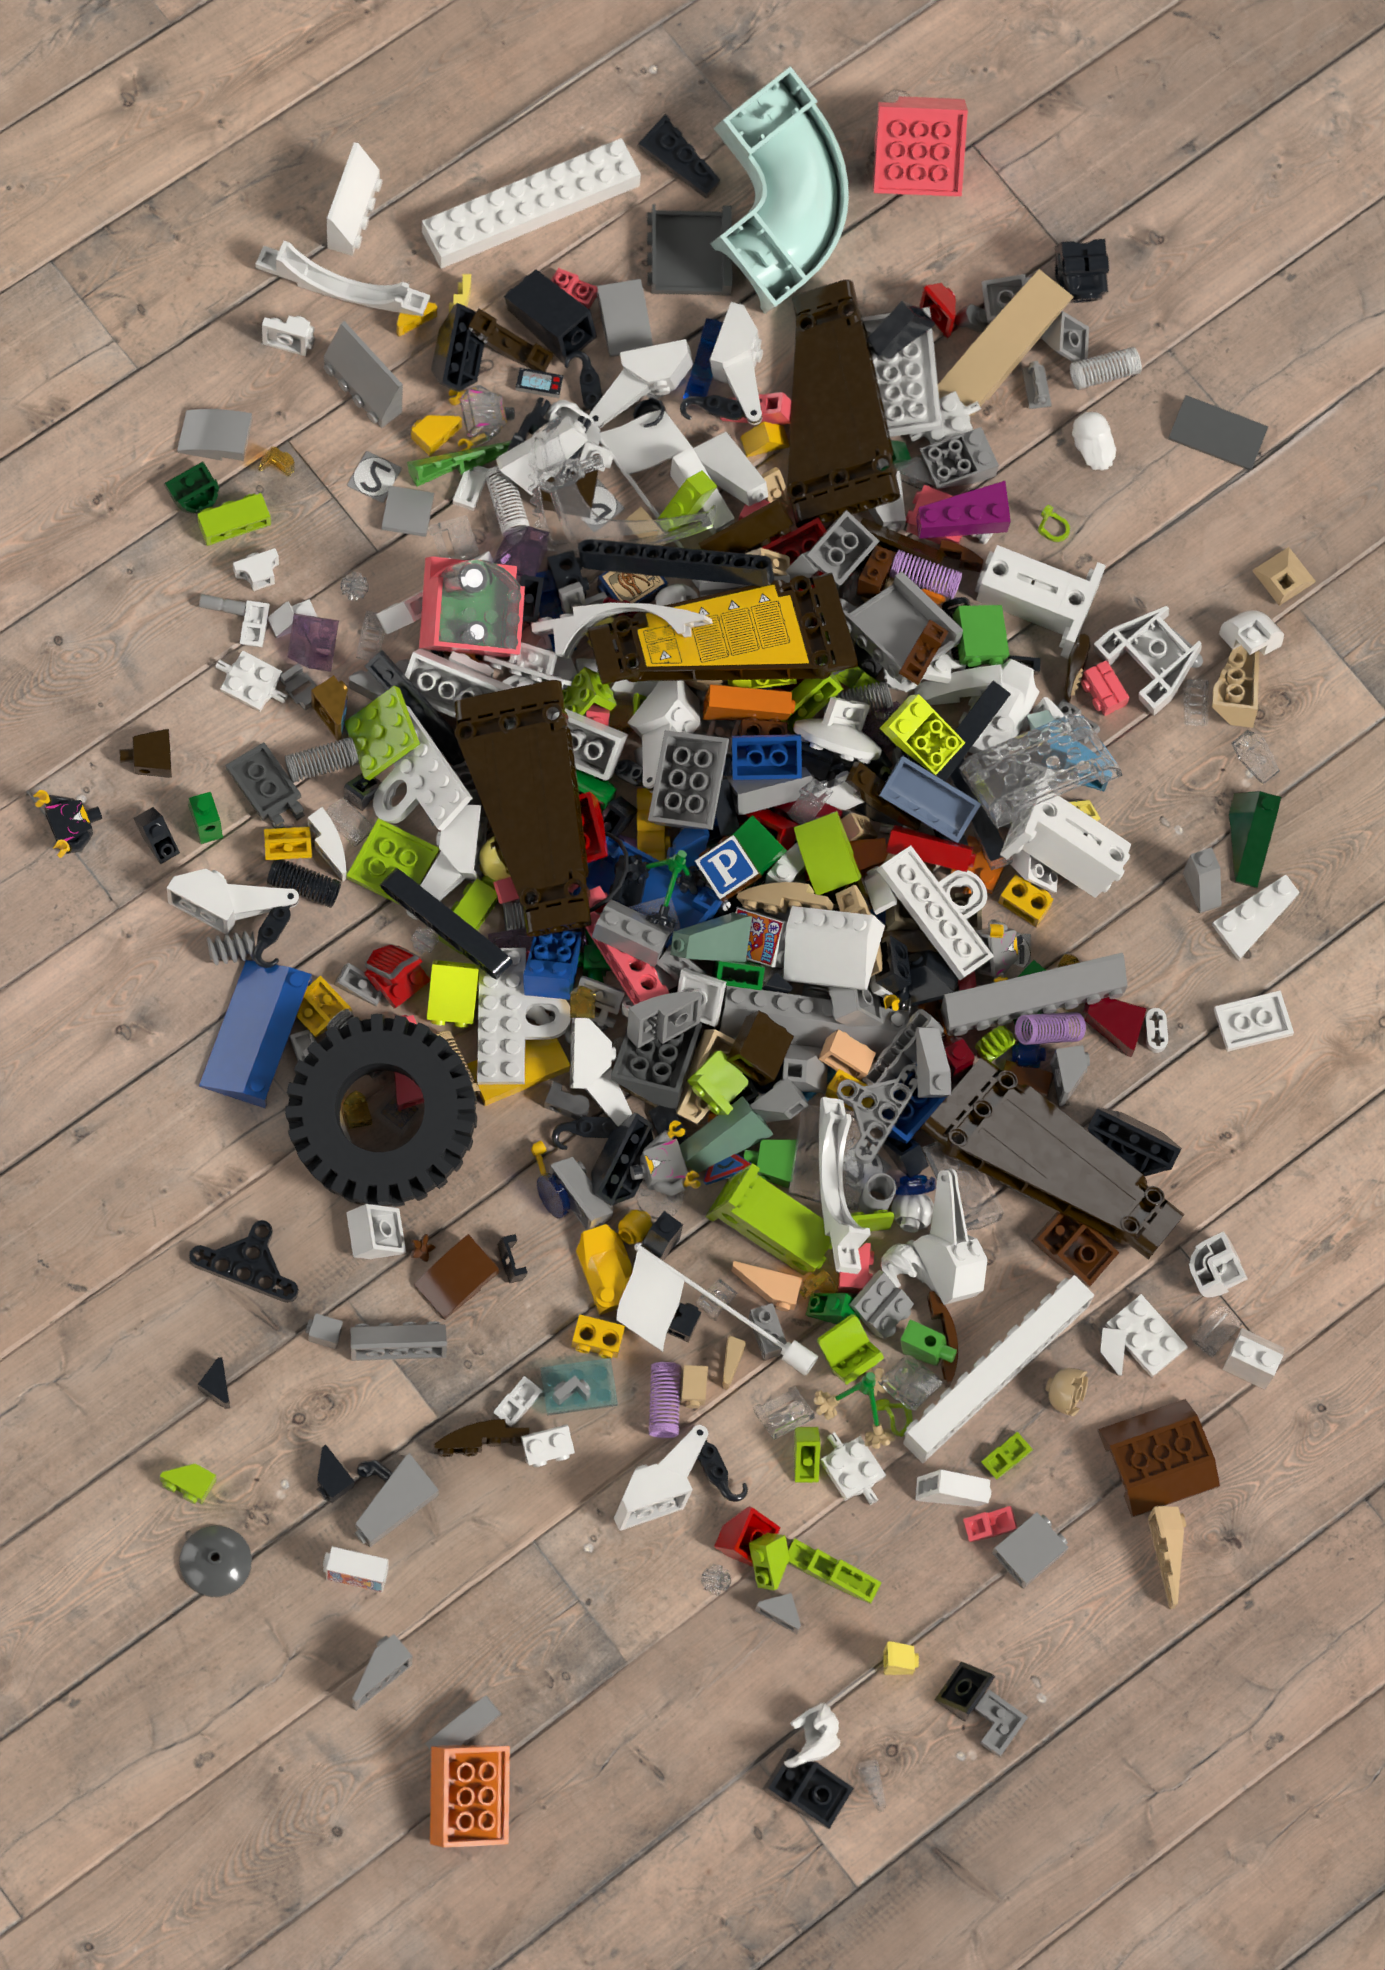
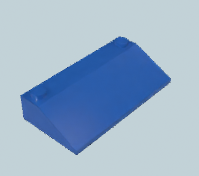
[573,836,722,948]
[199,960,312,1109]

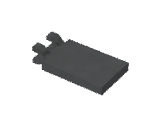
[225,742,305,829]

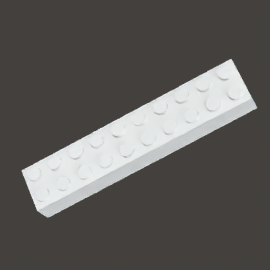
[422,138,641,269]
[405,649,628,781]
[903,1275,1094,1464]

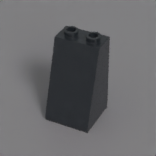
[504,269,597,363]

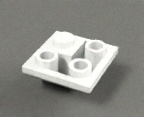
[1008,850,1058,893]

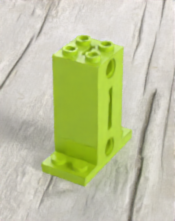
[705,1163,832,1276]

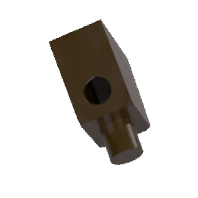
[119,729,172,778]

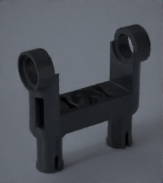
[507,398,592,478]

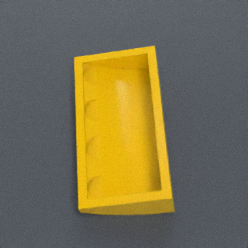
[466,1038,571,1106]

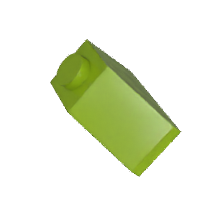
[794,1427,820,1483]

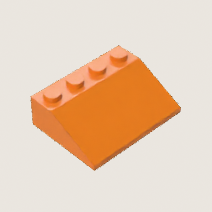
[430,1745,510,1847]

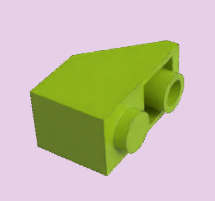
[160,1463,217,1504]
[749,1533,790,1591]

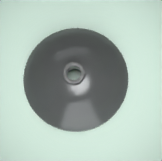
[179,1526,252,1597]

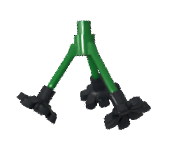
[628,850,706,928]

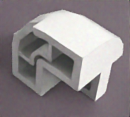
[1219,610,1284,655]
[1189,1231,1248,1297]

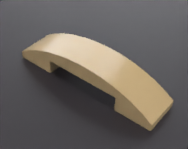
[835,885,882,976]

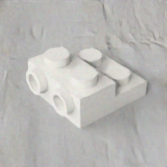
[262,316,315,356]

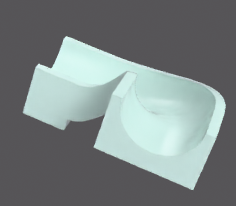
[711,66,849,313]

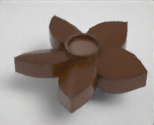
[411,1234,436,1262]

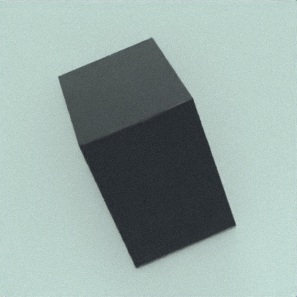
[344,773,382,811]
[198,1357,230,1409]

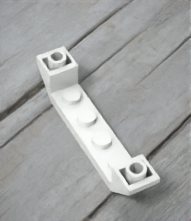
[376,551,495,634]

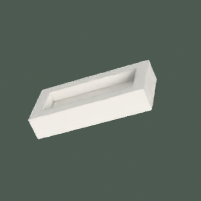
[453,466,489,511]

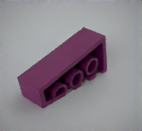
[916,481,1011,539]

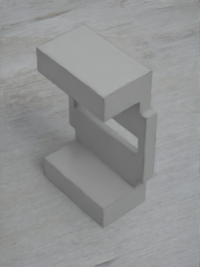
[280,663,317,711]

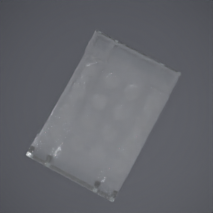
[959,713,1122,828]

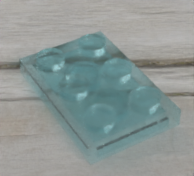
[540,1358,618,1416]

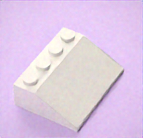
[327,142,382,256]
[783,906,885,990]

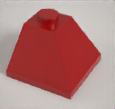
[919,283,956,339]
[714,1506,781,1567]

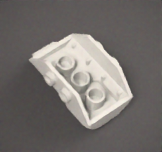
[959,659,1040,767]

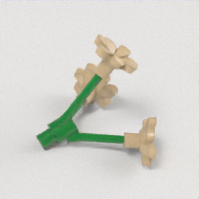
[814,1367,896,1449]

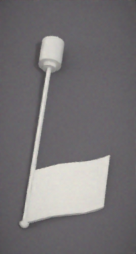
[599,410,712,591]
[617,1243,819,1376]

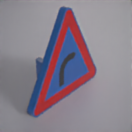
[703,1153,752,1185]

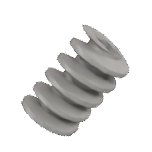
[207,931,255,966]

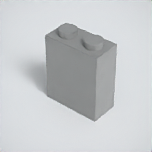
[992,1512,1069,1589]

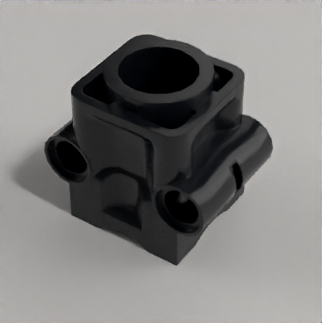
[1055,239,1109,303]

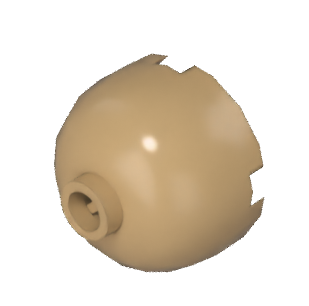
[1046,1368,1088,1416]

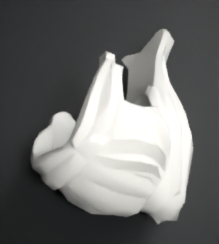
[881,1240,940,1297]
[784,1703,840,1768]

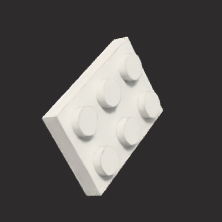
[1214,991,1294,1052]
[1106,1294,1188,1378]

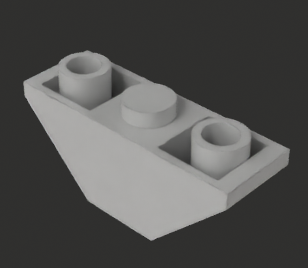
[349,659,410,701]

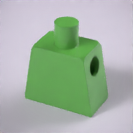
[744,1140,799,1189]
[900,1319,957,1366]

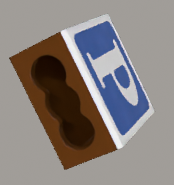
[695,835,762,902]

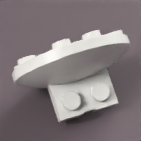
[793,697,882,764]

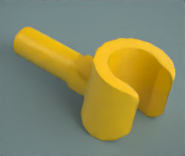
[531,1140,547,1175]

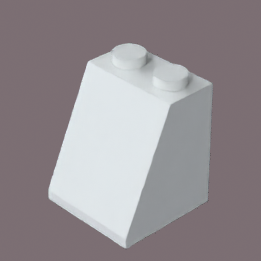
[1222,1328,1284,1390]

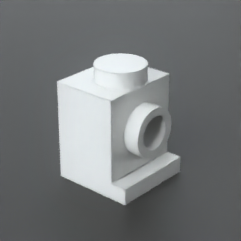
[578,441,614,472]

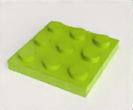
[344,686,420,780]
[346,818,440,905]

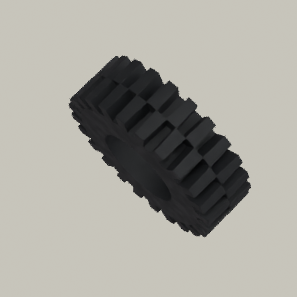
[285,1014,477,1207]

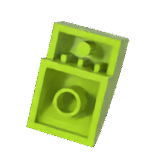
[794,811,861,895]

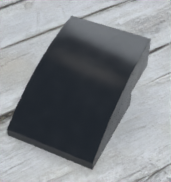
[763,1748,854,1829]

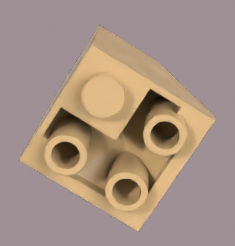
[1253,547,1315,606]

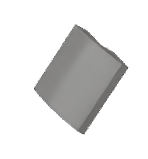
[382,486,434,537]

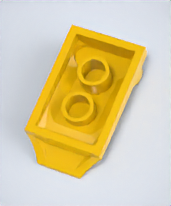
[575,1224,633,1315]

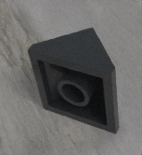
[934,1661,995,1722]

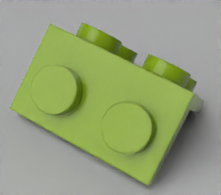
[563,666,617,716]
[687,1051,748,1115]
[851,1210,894,1231]
[817,1314,884,1385]

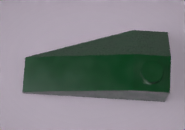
[1228,791,1282,889]

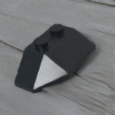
[431,303,485,392]
[1087,1107,1182,1176]
[591,1113,654,1206]

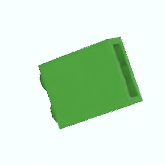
[953,605,1010,667]

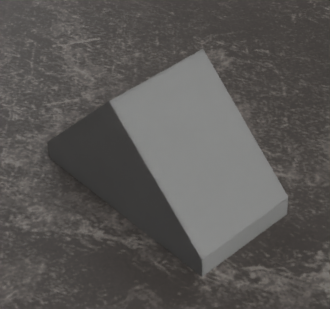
[755,1593,801,1634]

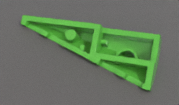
[407,441,511,487]

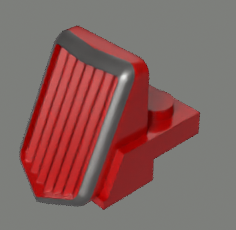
[364,944,431,1009]

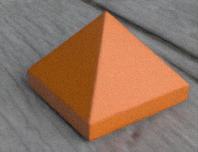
[921,589,946,605]

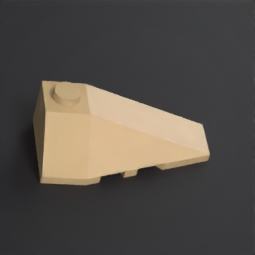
[1212,645,1259,728]
[676,1029,743,1124]
[1148,1506,1186,1609]

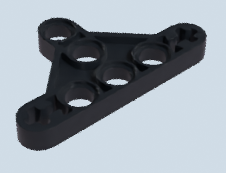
[189,1220,298,1303]

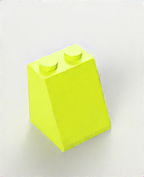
[427,960,479,1027]

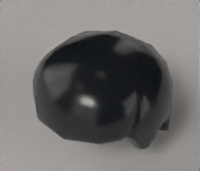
[633,397,667,428]

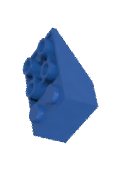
[523,931,582,1000]

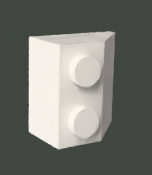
[346,1204,406,1259]

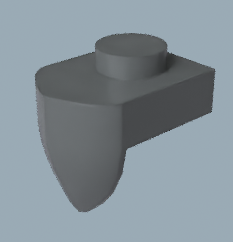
[954,304,988,334]

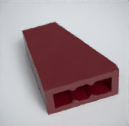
[1083,997,1147,1057]
[941,1035,975,1085]

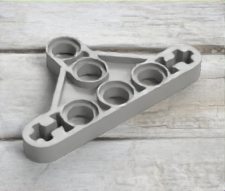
[837,1065,918,1164]

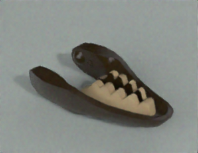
[1064,634,1091,703]

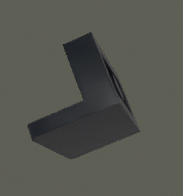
[801,741,834,781]

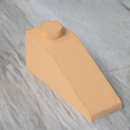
[731,1261,802,1312]

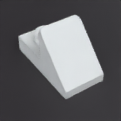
[268,599,318,638]

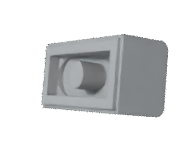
[334,963,383,1006]

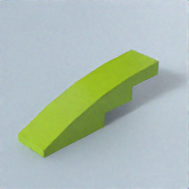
[788,1538,882,1604]

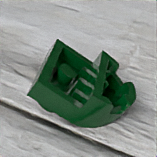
[164,461,219,514]

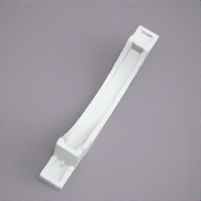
[256,241,430,316]
[531,603,712,659]
[819,1097,871,1274]

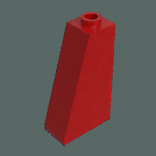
[886,825,976,872]

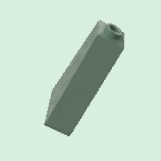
[670,913,752,962]
[679,1096,773,1173]

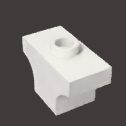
[233,548,279,591]

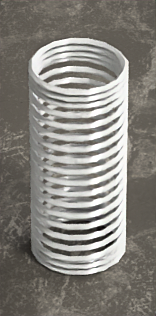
[1070,346,1142,390]
[484,466,530,537]

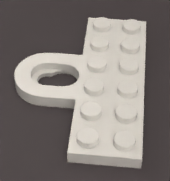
[373,706,472,831]
[877,845,994,980]
[477,948,572,1085]

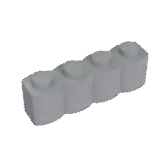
[862,1009,944,1085]

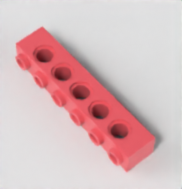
[585,886,669,1005]

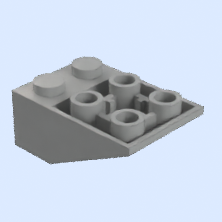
[920,427,999,489]

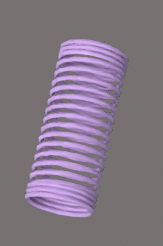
[889,550,962,600]
[1015,1012,1086,1045]
[648,1362,681,1438]

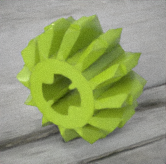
[975,1026,1016,1062]

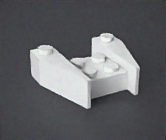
[1094,606,1201,715]

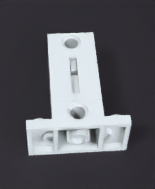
[975,545,1106,659]
[1000,769,1131,898]

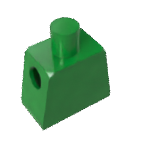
[188,792,223,844]

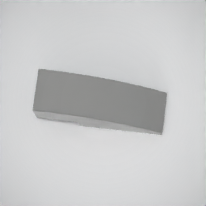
[425,1695,501,1750]

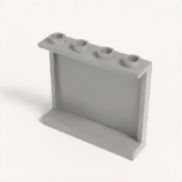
[843,571,963,684]

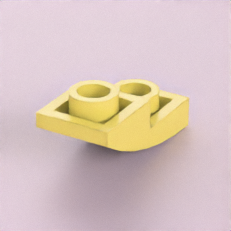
[449,274,471,313]

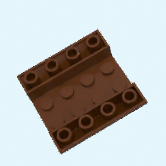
[1098,1399,1220,1518]

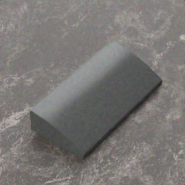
[1168,395,1269,471]

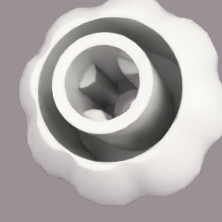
[891,1188,934,1233]

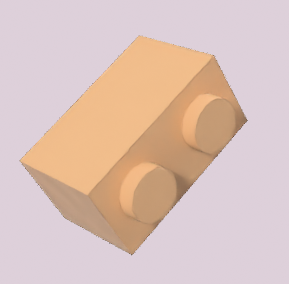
[818,1029,876,1080]

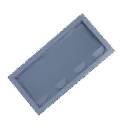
[879,756,981,843]

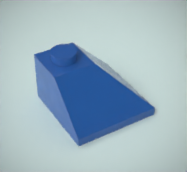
[666,828,709,870]

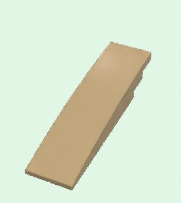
[938,269,1073,416]

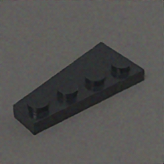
[638,114,720,198]

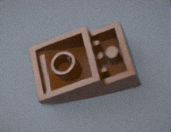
[1031,1211,1119,1287]
[414,1234,499,1320]

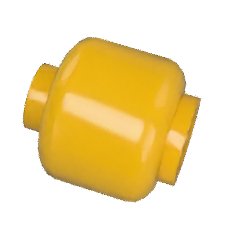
[618,1209,653,1244]

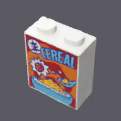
[736,907,788,968]
[323,1547,388,1593]

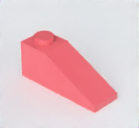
[720,392,792,425]

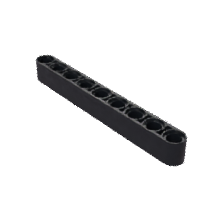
[578,539,774,586]

